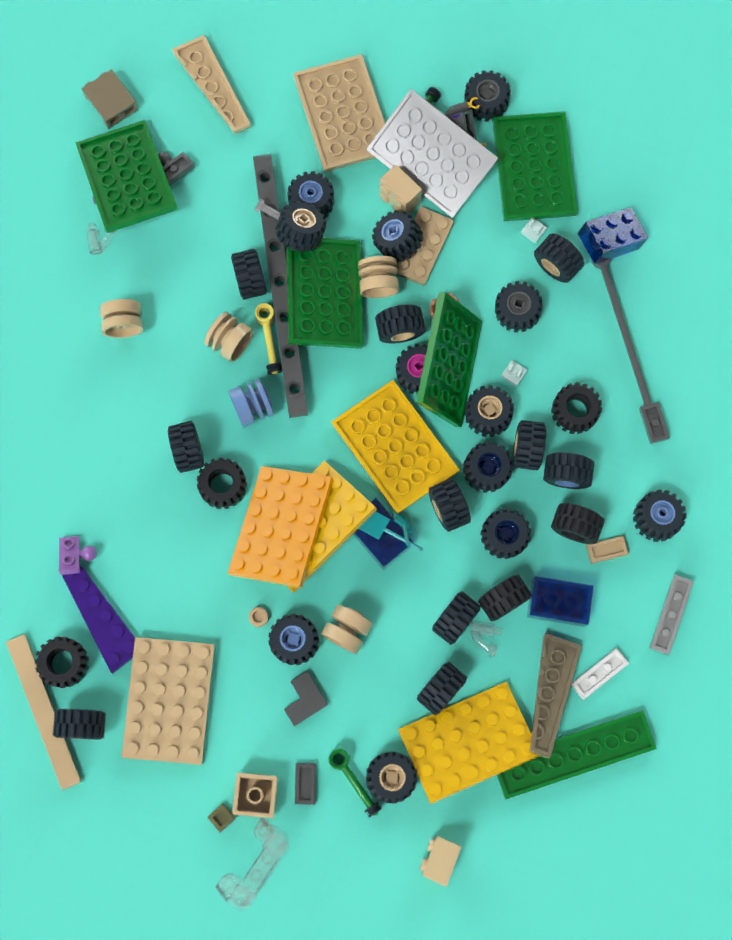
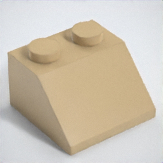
[419,836,461,887]

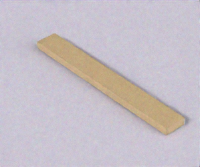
[6,634,82,790]

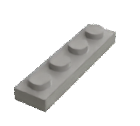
[649,575,694,655]

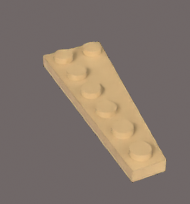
[172,35,251,134]

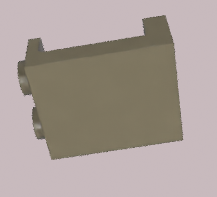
[81,69,138,129]

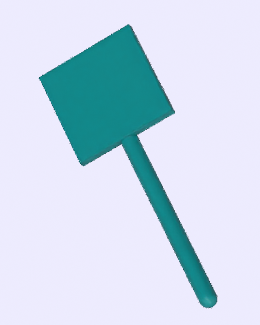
[392,510,413,546]
[358,511,423,551]

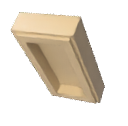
[586,536,629,564]

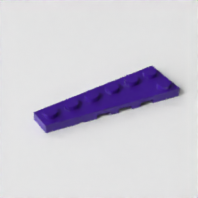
[62,564,135,674]

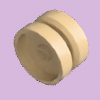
[99,299,144,338]

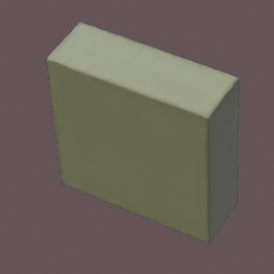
[207,803,236,833]

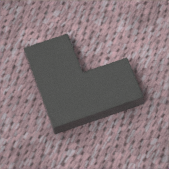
[284,671,328,727]

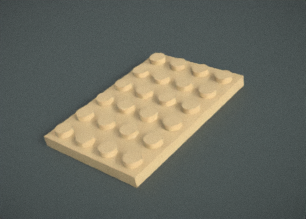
[293,54,385,172]
[122,637,215,765]

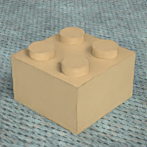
[379,165,422,214]
[232,773,279,818]

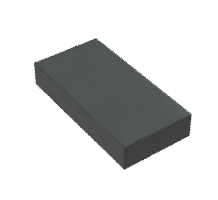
[295,763,316,805]

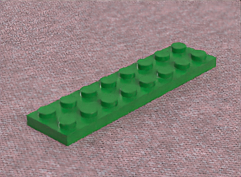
[497,710,657,800]

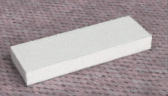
[571,648,629,700]

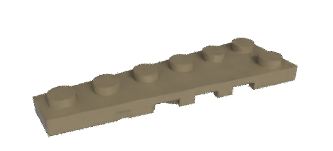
[530,633,582,759]

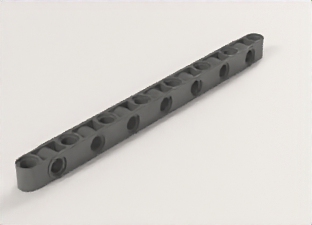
[253,154,308,418]

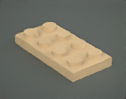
[396,206,454,286]

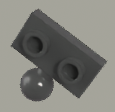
[158,151,195,186]

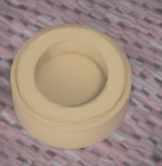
[249,607,269,627]

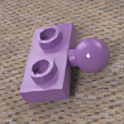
[59,536,97,575]

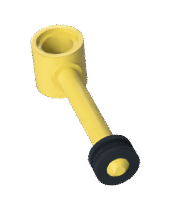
[255,303,282,375]

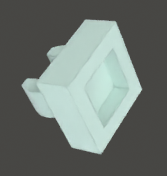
[521,218,547,244]
[501,360,527,387]

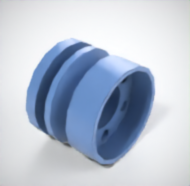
[228,379,273,428]

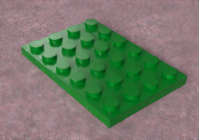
[492,112,578,222]
[75,120,178,233]
[286,238,363,349]
[416,292,482,427]

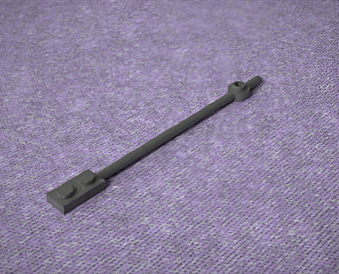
[589,232,670,444]

